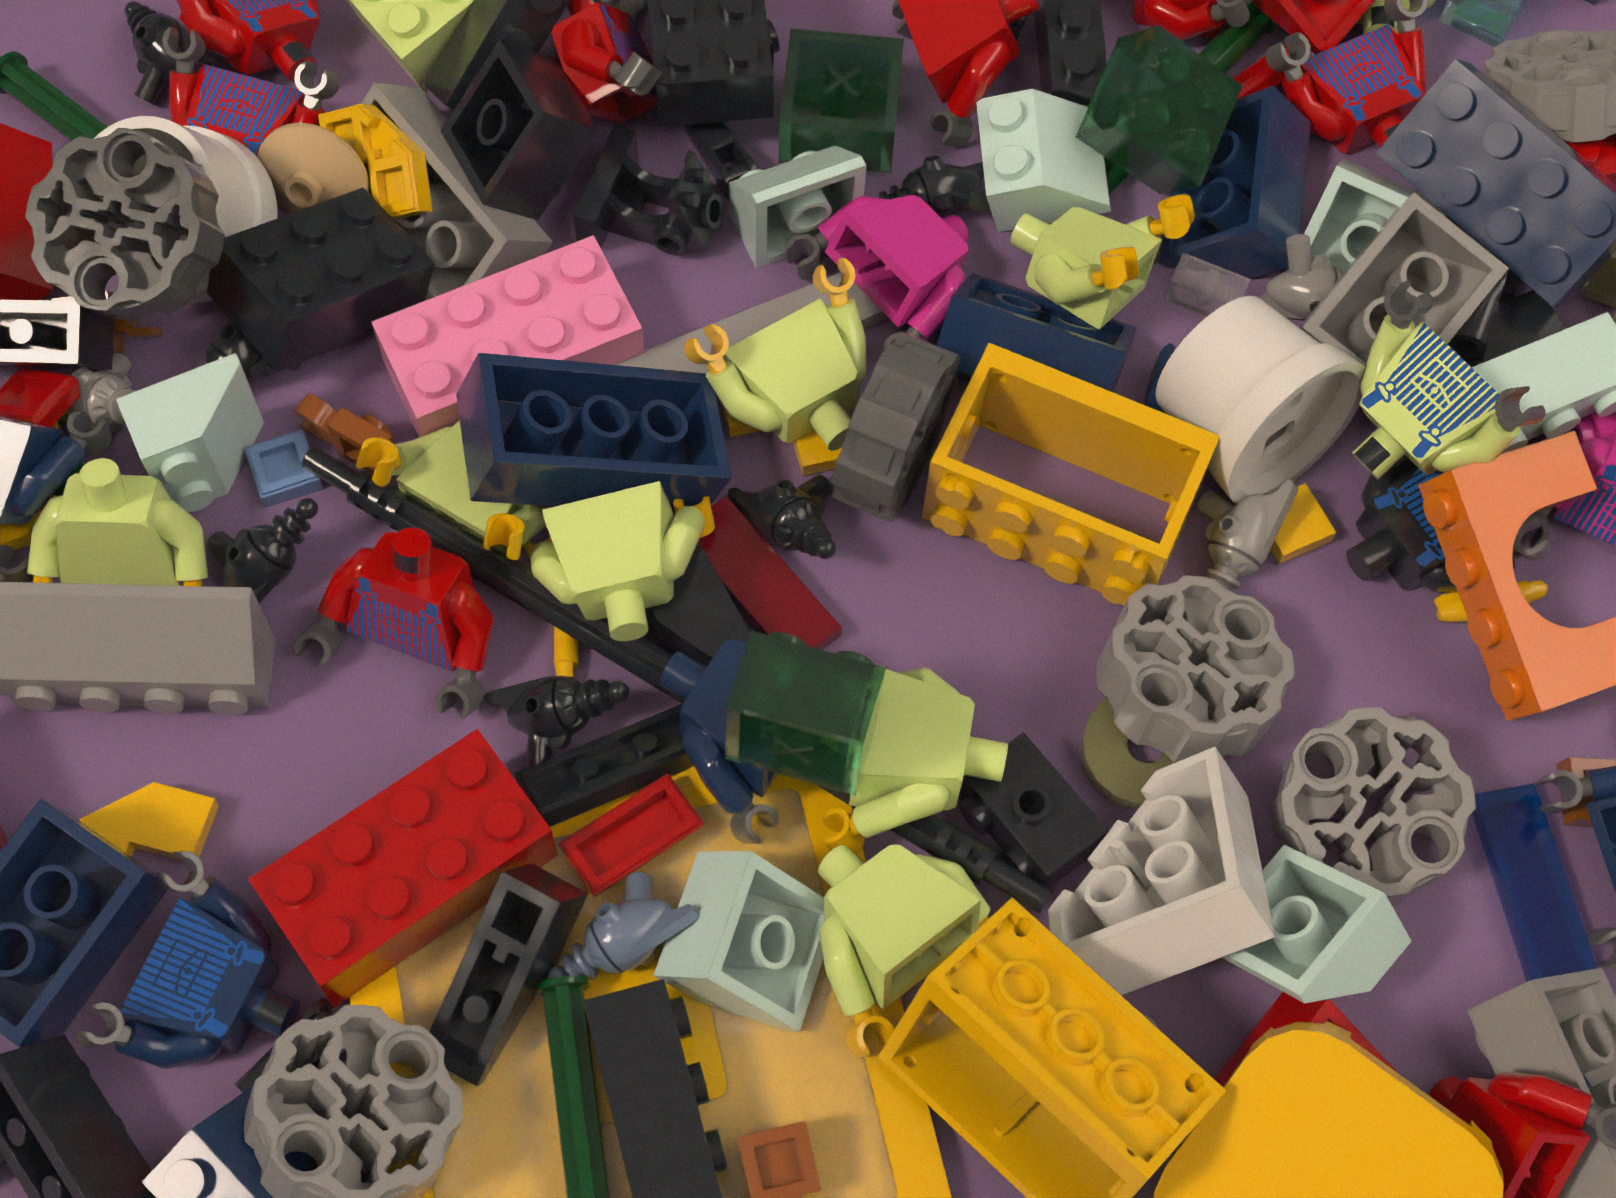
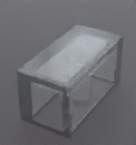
[1164,253,1251,317]

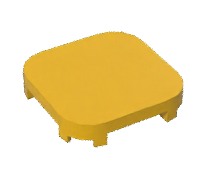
[1154,1021,1503,1198]

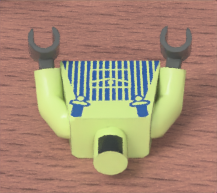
[1352,280,1546,479]

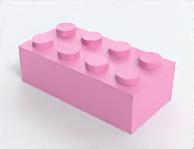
[372,235,644,437]

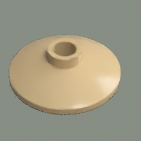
[257,123,370,214]

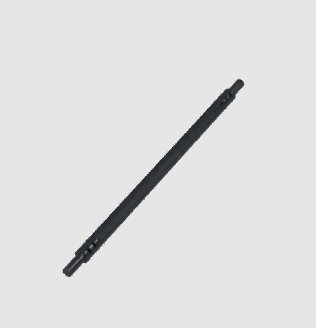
[302,447,1053,914]

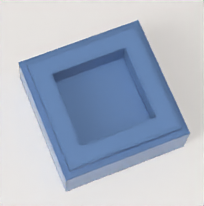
[244,429,323,508]

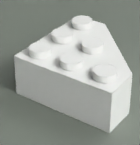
[1048,747,1275,995]

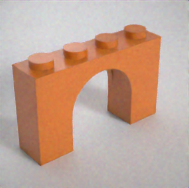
[1418,431,1616,721]

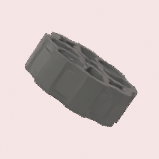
[25,128,225,322]
[832,332,961,522]

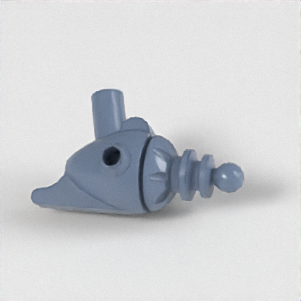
[547,872,699,980]

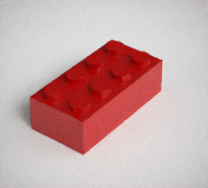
[248,728,558,1008]

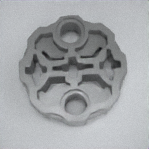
[1484,29,1616,142]
[1096,575,1294,763]
[1271,707,1476,904]
[244,1005,463,1198]

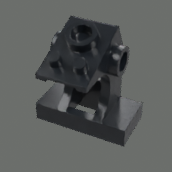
[573,125,725,255]

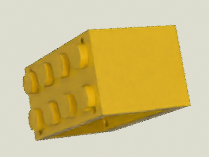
[922,343,1220,605]
[878,897,1226,1198]

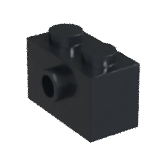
[958,732,1108,888]

